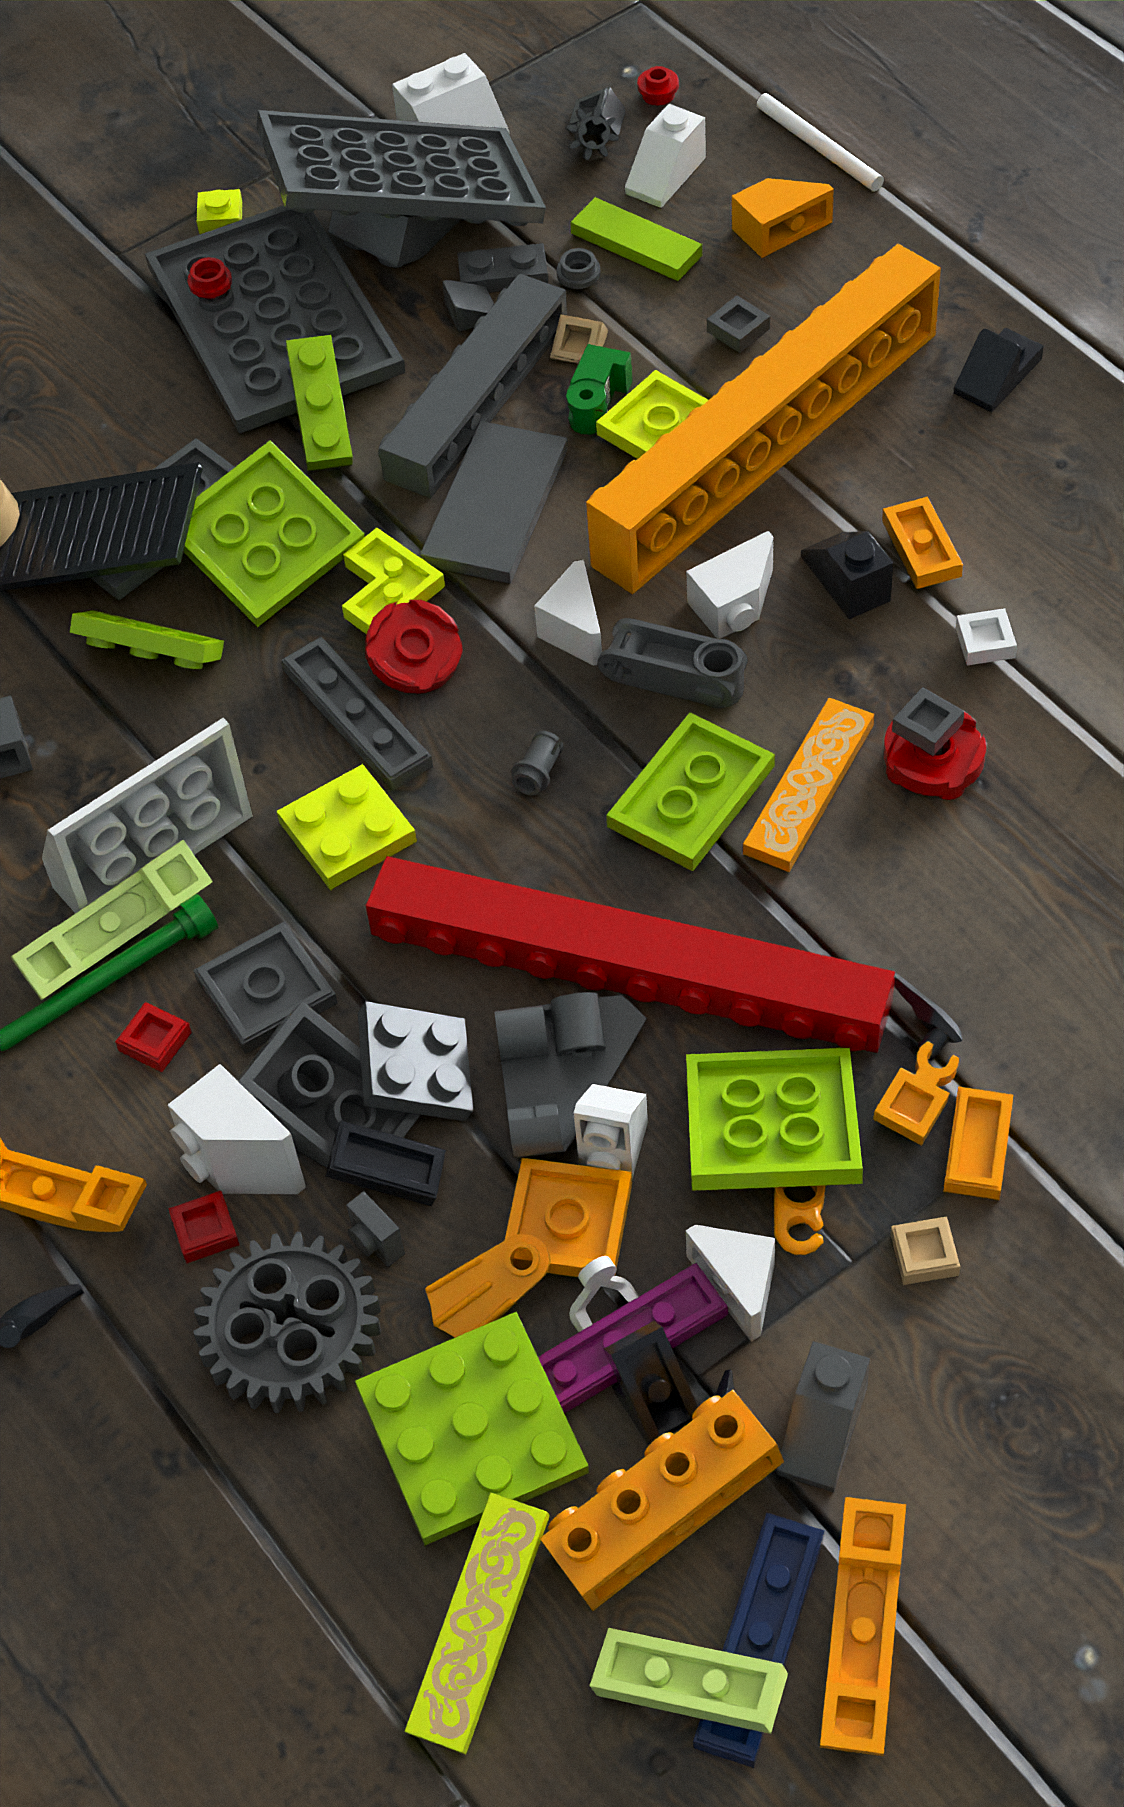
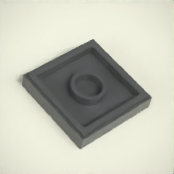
[193,921,338,1054]

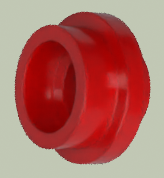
[637,66,679,105]
[187,257,232,299]

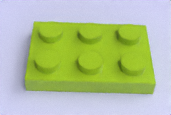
[606,712,775,871]

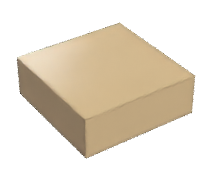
[891,1217,960,1285]

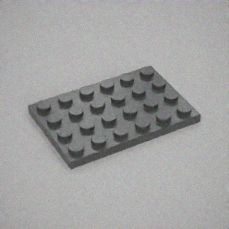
[256,110,546,226]
[145,205,406,434]

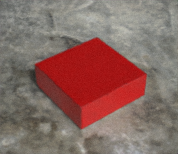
[115,1002,192,1072]
[168,1190,240,1264]

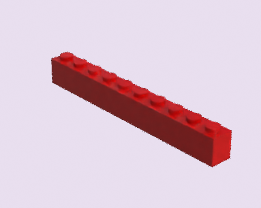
[366,856,895,1053]

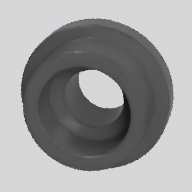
[556,248,600,289]

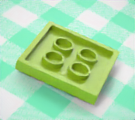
[183,440,364,627]
[686,1048,863,1191]
[355,1311,589,1546]

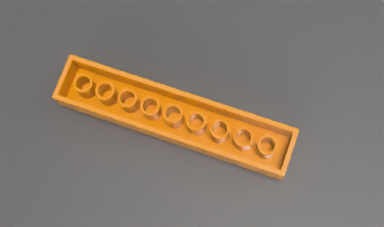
[586,244,941,595]

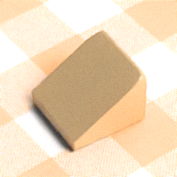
[550,314,608,364]

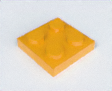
[504,1158,633,1277]

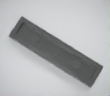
[281,637,433,791]

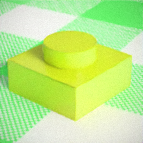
[196,189,243,234]

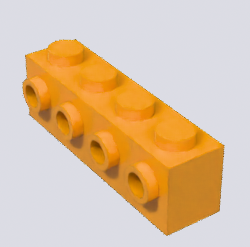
[540,1389,784,1611]

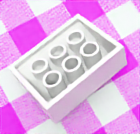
[42,718,253,913]

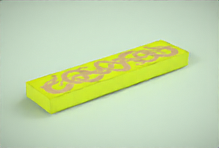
[405,1492,550,1755]

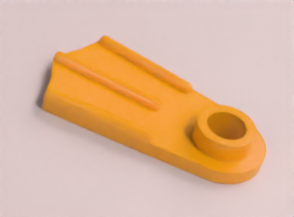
[425,1234,550,1338]

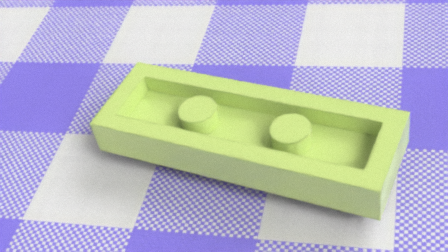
[590,1628,788,1734]

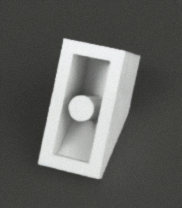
[625,104,706,208]
[686,531,773,639]

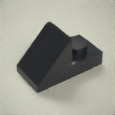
[953,327,1044,413]
[604,1321,698,1446]

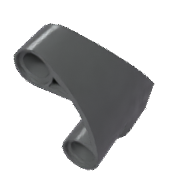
[494,992,647,1158]

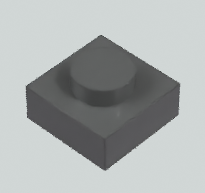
[707,296,770,353]
[892,687,964,756]
[346,1191,405,1267]

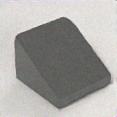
[569,87,625,136]
[442,280,494,332]

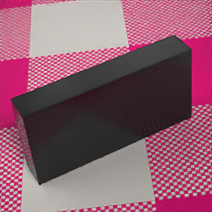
[325,1120,446,1206]

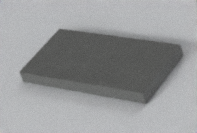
[420,421,568,584]

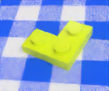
[342,528,445,634]

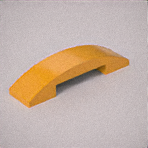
[0,1138,147,1232]
[820,1497,906,1756]

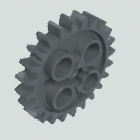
[193,1232,381,1413]

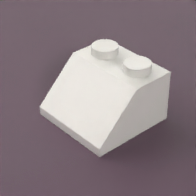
[392,53,510,135]
[168,1064,306,1194]

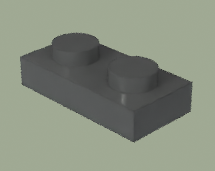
[457,243,549,293]

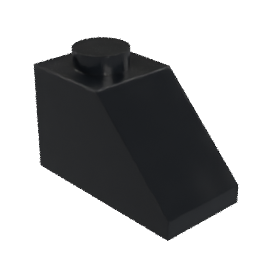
[801,531,893,619]

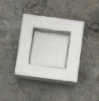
[956,608,1017,666]

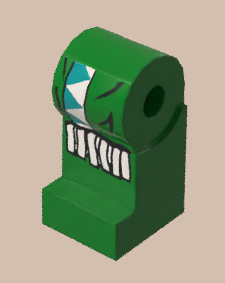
[566,344,633,435]

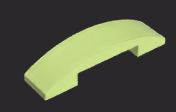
[10,840,213,1000]

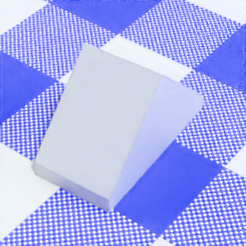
[534,560,602,666]
[686,1225,775,1342]

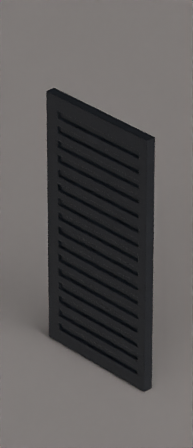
[0,462,203,591]

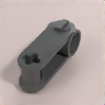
[597,618,748,708]

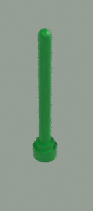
[0,893,219,1051]

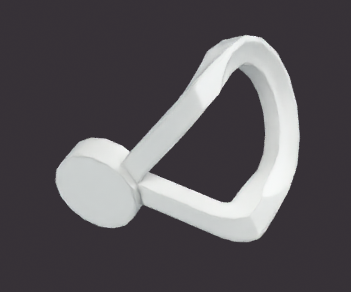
[569,1256,639,1332]

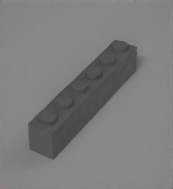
[378,273,567,499]

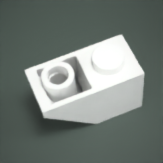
[574,1084,648,1178]

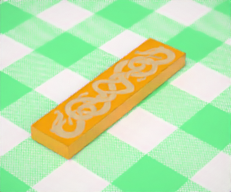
[743,698,875,872]

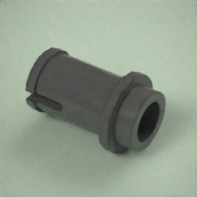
[511,731,564,795]

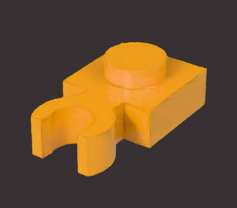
[873,1042,959,1146]

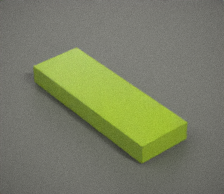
[570,197,702,281]

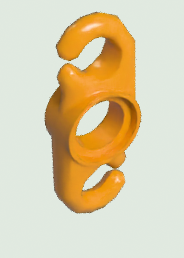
[774,1185,826,1255]

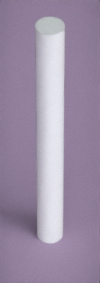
[757,93,884,192]

